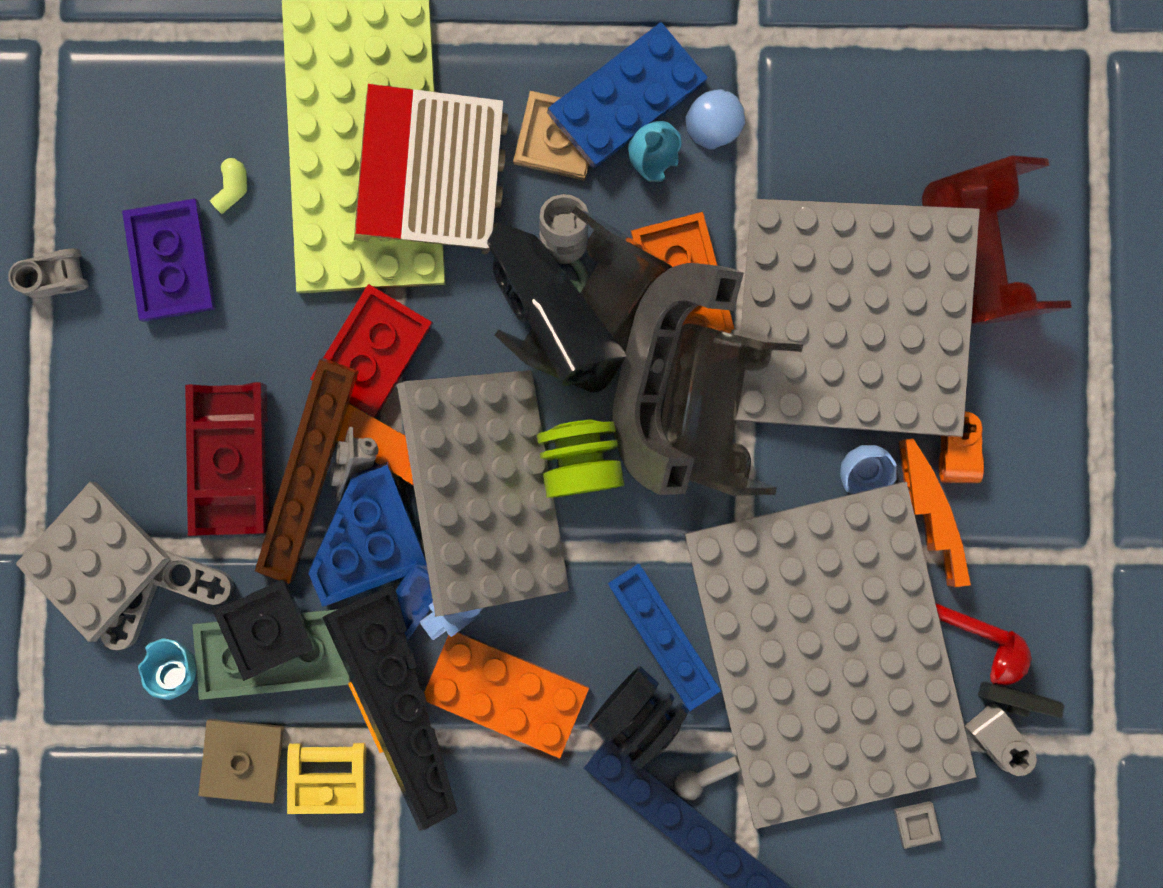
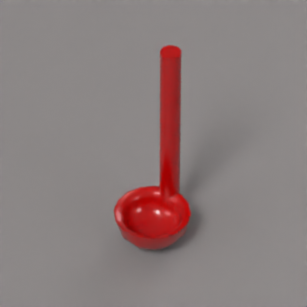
[935,603,1032,685]

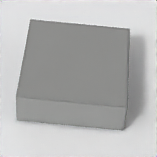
[894,801,941,849]

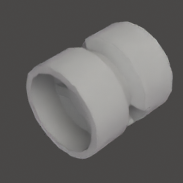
[539,194,589,264]

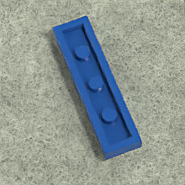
[607,563,721,711]

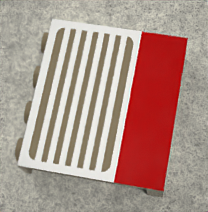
[354,84,508,254]

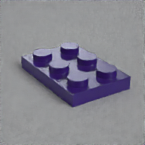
[122,198,216,322]

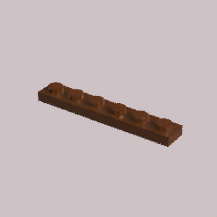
[254,358,359,584]

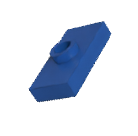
[396,560,433,641]

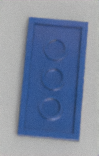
[547,22,708,169]

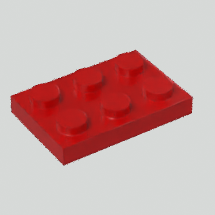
[310,284,433,419]

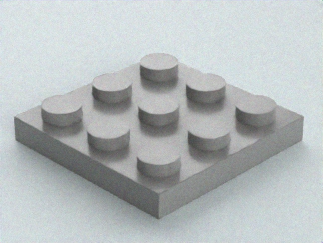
[16,481,171,642]

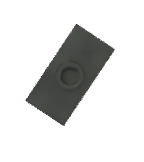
[978,681,1065,718]

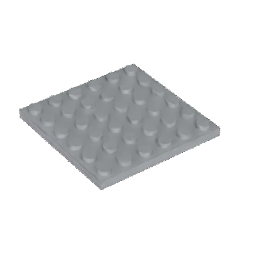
[733,199,980,437]

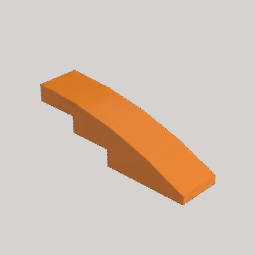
[899,439,971,587]

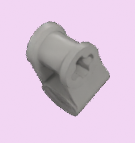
[8,248,89,299]
[965,702,1037,776]

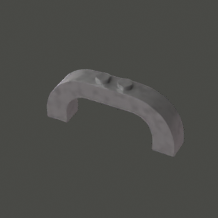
[613,263,744,495]

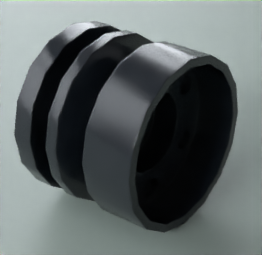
[588,666,690,770]

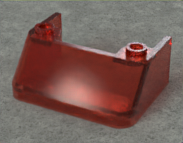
[922,155,1072,326]

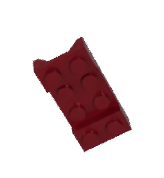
[185,382,270,536]

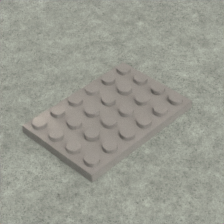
[397,370,569,617]

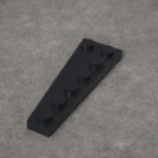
[322,585,458,831]

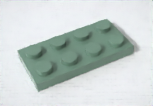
[192,609,351,700]

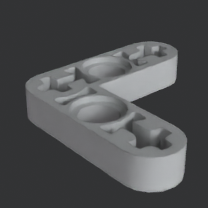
[101,549,235,650]

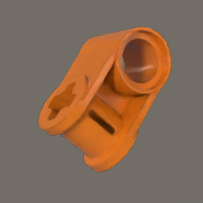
[939,411,984,483]

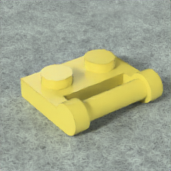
[287,743,366,814]

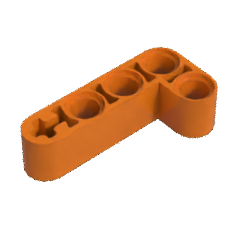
[337,404,413,485]

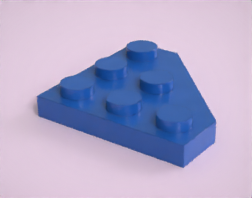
[308,462,427,607]

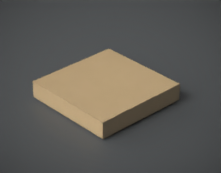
[513,91,589,181]

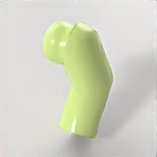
[209,158,247,214]

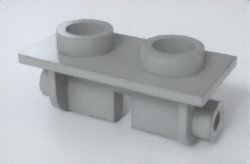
[330,427,379,501]

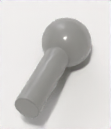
[674,756,742,801]

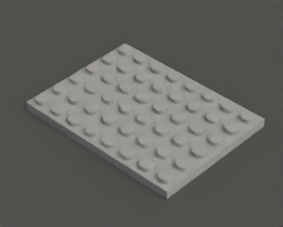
[684,482,976,829]

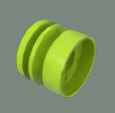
[537,419,625,498]

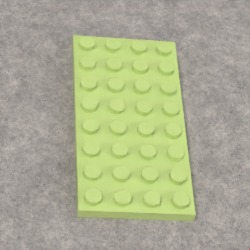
[282,0,446,294]

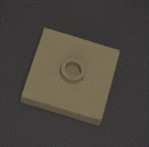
[198,719,284,804]

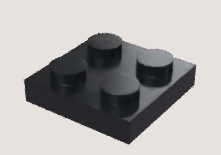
[213,579,316,681]

